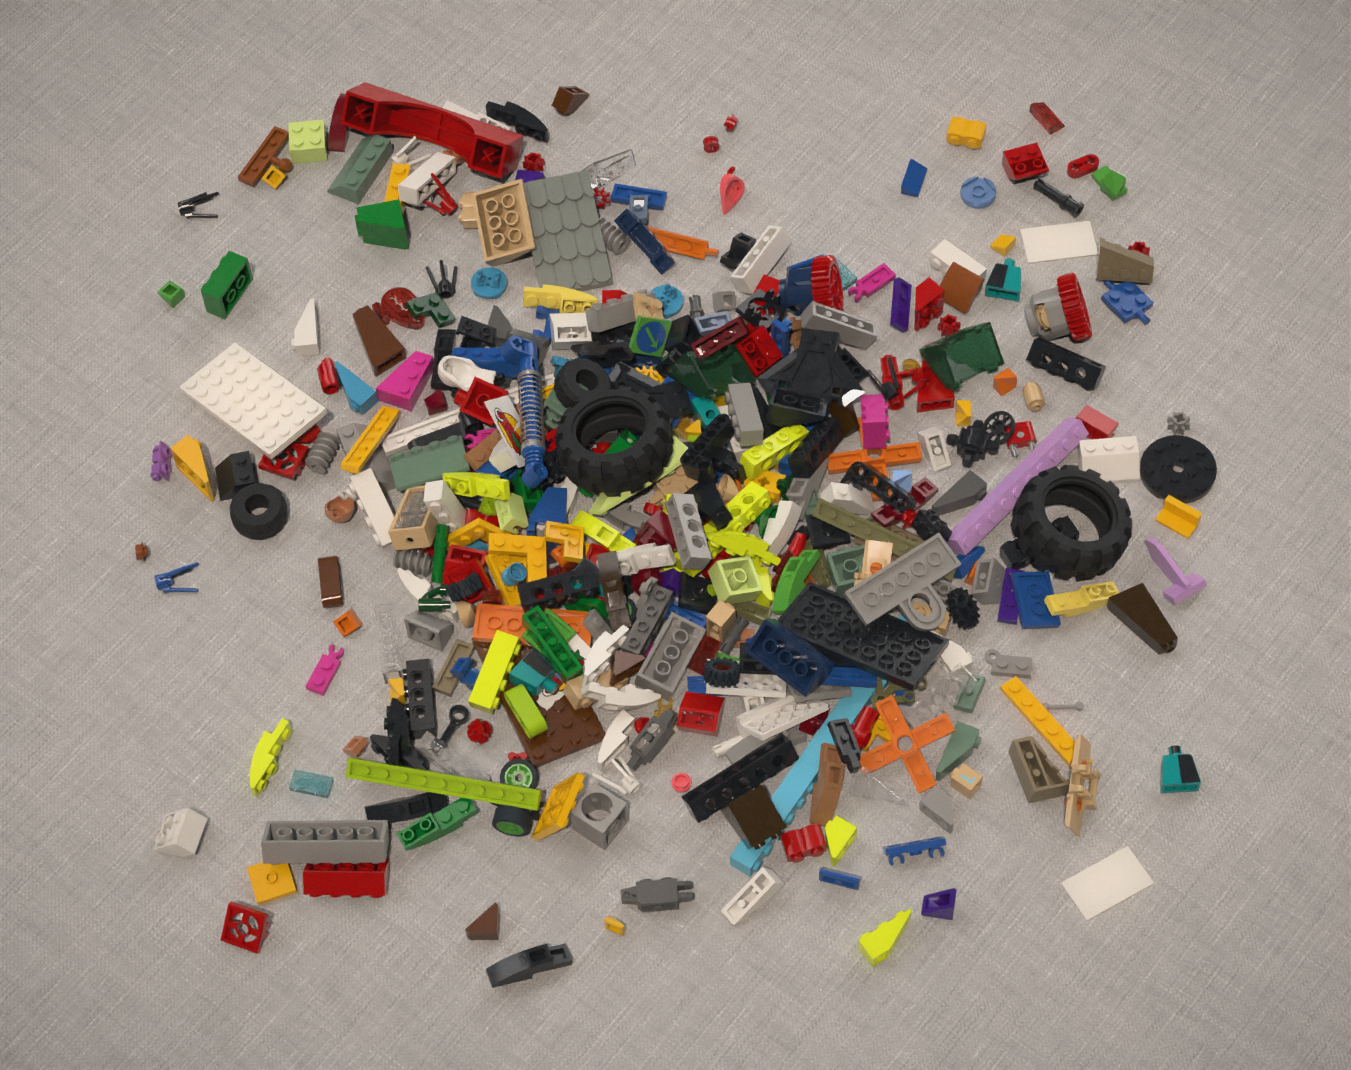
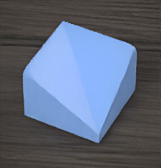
[892,470,912,492]

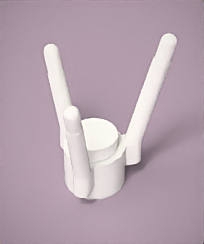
[390,136,432,166]
[592,756,642,796]

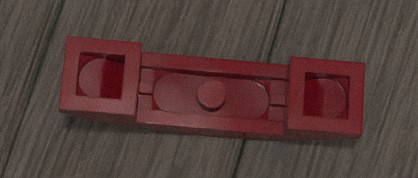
[327,93,349,152]
[871,477,939,527]

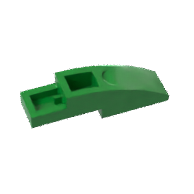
[396,798,478,851]

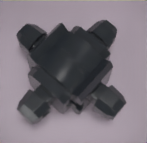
[946,420,1000,468]

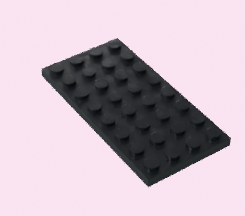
[778,582,949,691]

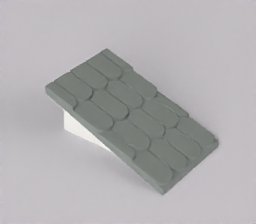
[524,170,613,291]

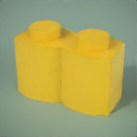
[946,117,987,149]

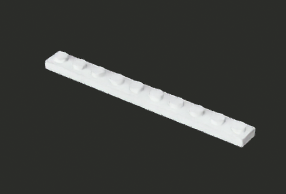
[381,374,555,456]

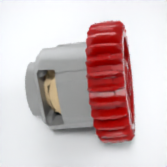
[1025,273,1092,342]

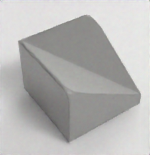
[712,291,736,311]

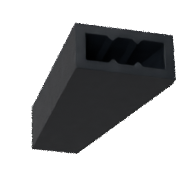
[683,480,733,530]

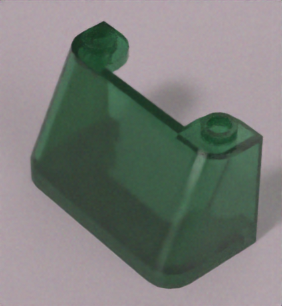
[918,322,1005,391]
[668,344,757,400]

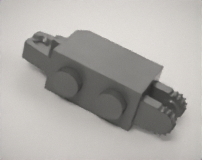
[626,709,678,771]
[621,877,695,912]

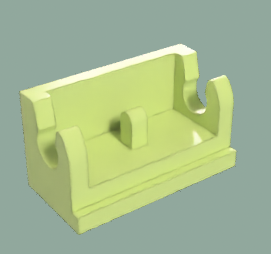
[494,492,529,534]

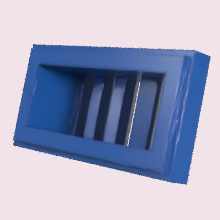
[954,546,985,579]

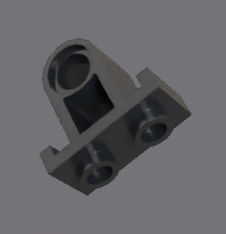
[455,316,497,348]

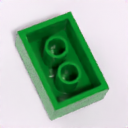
[201,251,253,320]

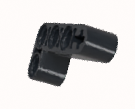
[407,412,481,450]
[680,414,734,483]
[840,462,916,511]

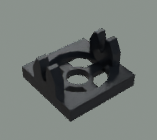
[735,288,787,330]

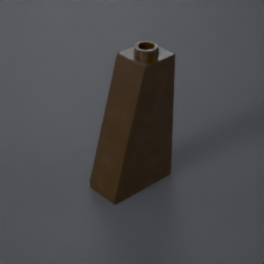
[1107,583,1178,655]

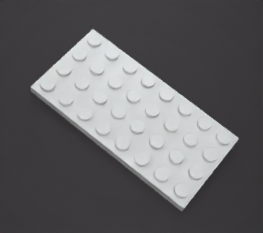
[179,343,328,459]

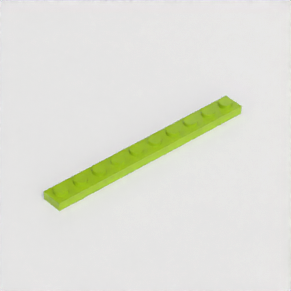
[345,757,542,811]

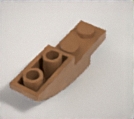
[463,411,525,471]
[809,743,845,827]

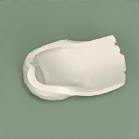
[438,355,496,392]

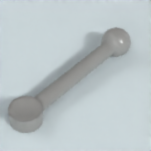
[1043,702,1084,711]

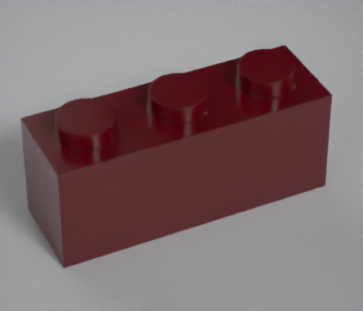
[691,316,751,361]

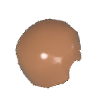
[325,496,355,523]

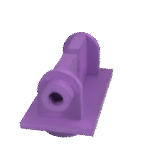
[151,441,172,482]

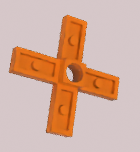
[827,417,922,501]
[859,695,956,794]

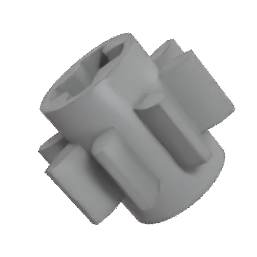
[1167,411,1191,435]

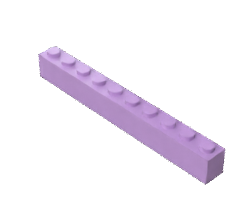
[947,418,1089,555]

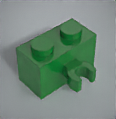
[512,470,549,514]

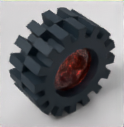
[704,657,740,688]

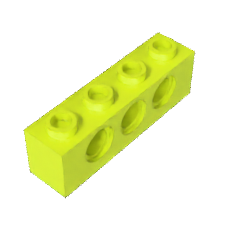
[740,424,809,480]

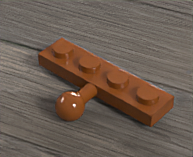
[238,126,292,187]

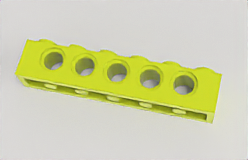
[674,481,772,577]

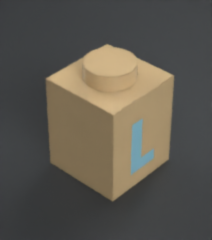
[950,763,983,799]

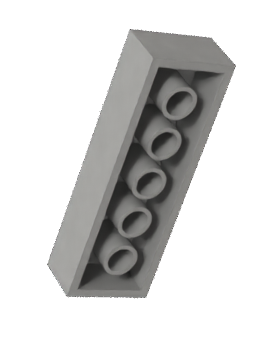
[261,820,389,865]

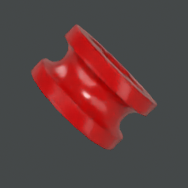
[703,136,720,153]

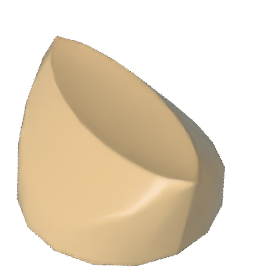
[718,474,740,502]
[456,600,477,628]

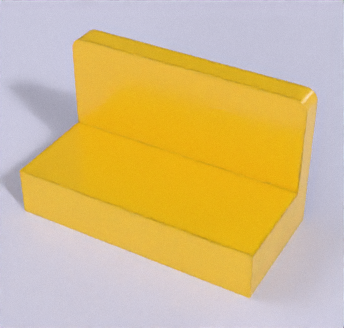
[1156,495,1202,539]

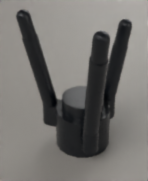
[178,192,219,219]
[426,260,458,299]
[866,357,900,401]

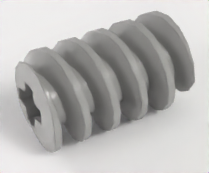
[599,217,631,255]
[305,432,340,475]
[393,548,434,577]

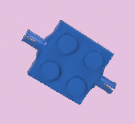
[1101,280,1154,325]

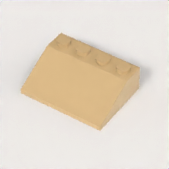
[472,179,536,266]

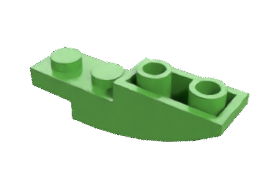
[772,549,821,614]

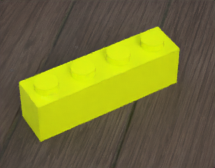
[468,630,522,714]

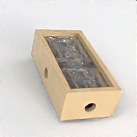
[388,485,440,551]

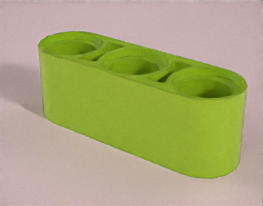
[503,684,548,739]

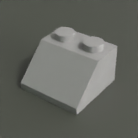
[404,610,453,652]

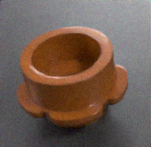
[135,542,148,561]

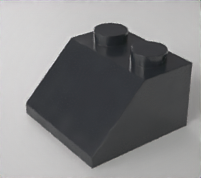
[665,314,706,365]
[215,451,256,501]

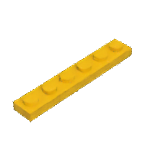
[341,405,400,474]
[1000,676,1092,768]

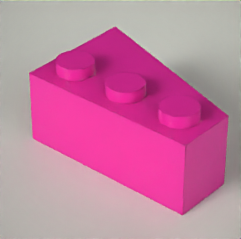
[375,351,433,412]
[861,394,890,449]

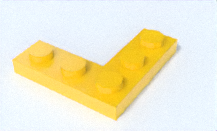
[446,518,513,551]
[488,533,547,583]
[484,554,526,606]

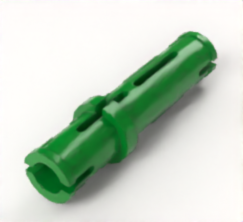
[431,524,449,583]

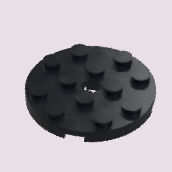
[1140,435,1217,504]

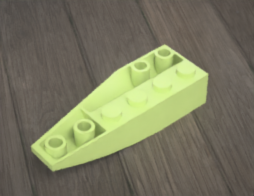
[589,435,688,516]

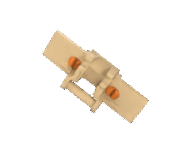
[854,540,893,586]
[1064,734,1101,836]

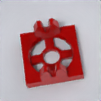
[258,442,309,480]
[220,901,271,954]

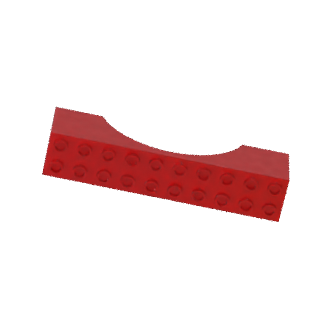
[341,82,524,178]

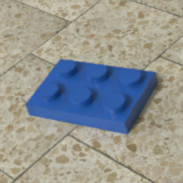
[1011,571,1061,629]

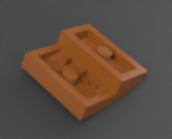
[940,262,985,314]

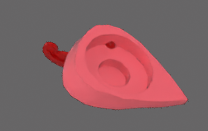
[720,166,745,215]

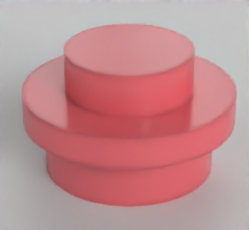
[671,773,691,792]

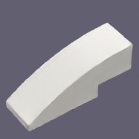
[763,500,802,556]
[598,710,635,773]

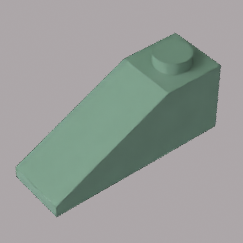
[936,721,982,781]

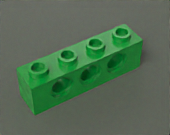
[521,605,583,685]

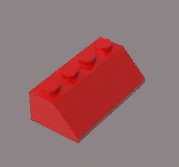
[303,858,390,898]

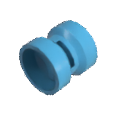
[501,563,527,587]

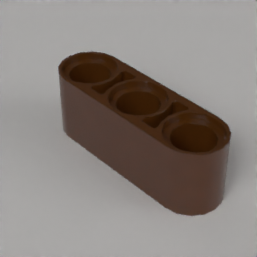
[318,556,343,608]

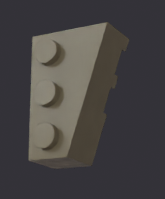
[1096,237,1154,283]
[1008,736,1070,803]

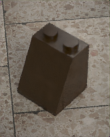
[720,785,787,850]

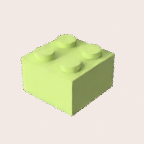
[288,120,328,164]
[708,556,763,604]

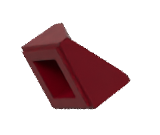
[424,389,447,416]

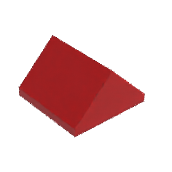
[459,376,509,426]

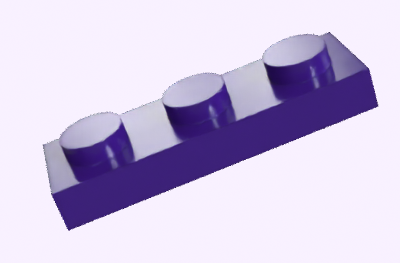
[890,277,912,333]
[997,568,1025,625]

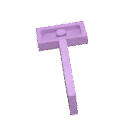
[1146,537,1207,605]

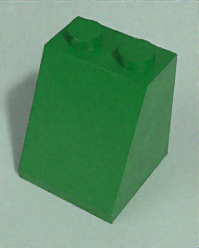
[354,199,409,250]

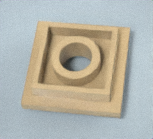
[633,292,665,320]

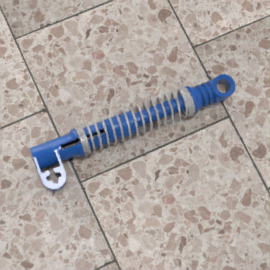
[499,335,548,488]

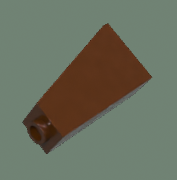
[352,305,406,377]

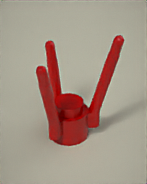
[422,173,458,216]
[886,366,931,399]

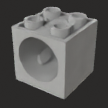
[570,782,629,850]

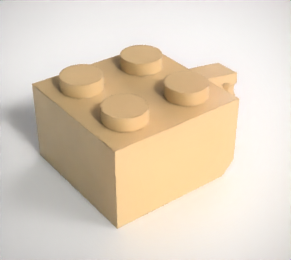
[648,466,699,507]

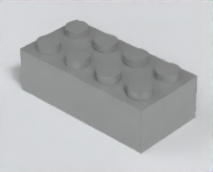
[634,612,707,701]

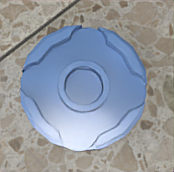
[960,177,996,209]

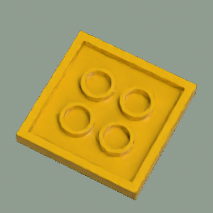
[531,772,585,841]

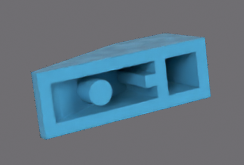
[335,361,378,416]

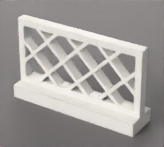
[706,659,786,698]
[735,693,829,741]

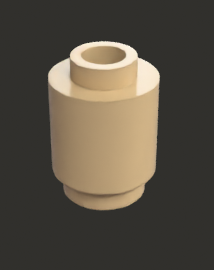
[1023,382,1045,411]

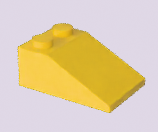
[170,435,215,502]

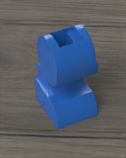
[450,657,480,691]

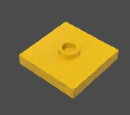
[247,862,297,905]

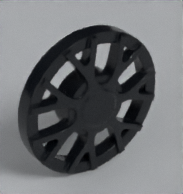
[983,411,1016,444]

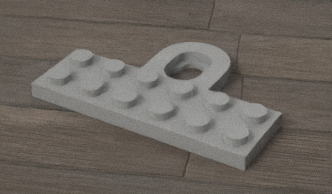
[843,533,961,631]

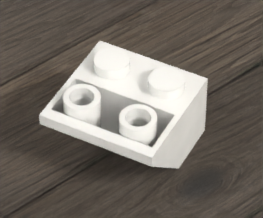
[549,312,592,350]
[153,808,207,857]

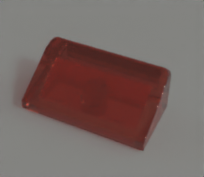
[1029,102,1065,135]

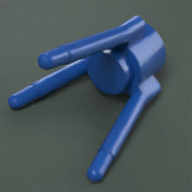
[155,562,199,593]

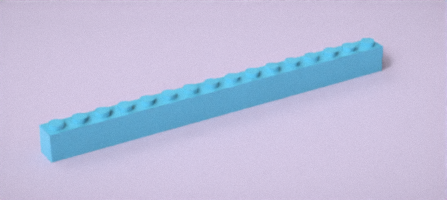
[730,615,909,877]

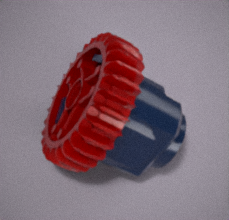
[779,255,844,316]

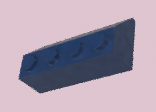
[745,618,835,697]

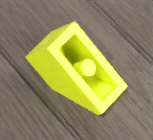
[824,815,857,867]

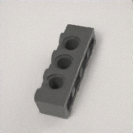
[621,584,674,657]

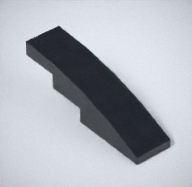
[431,329,456,389]

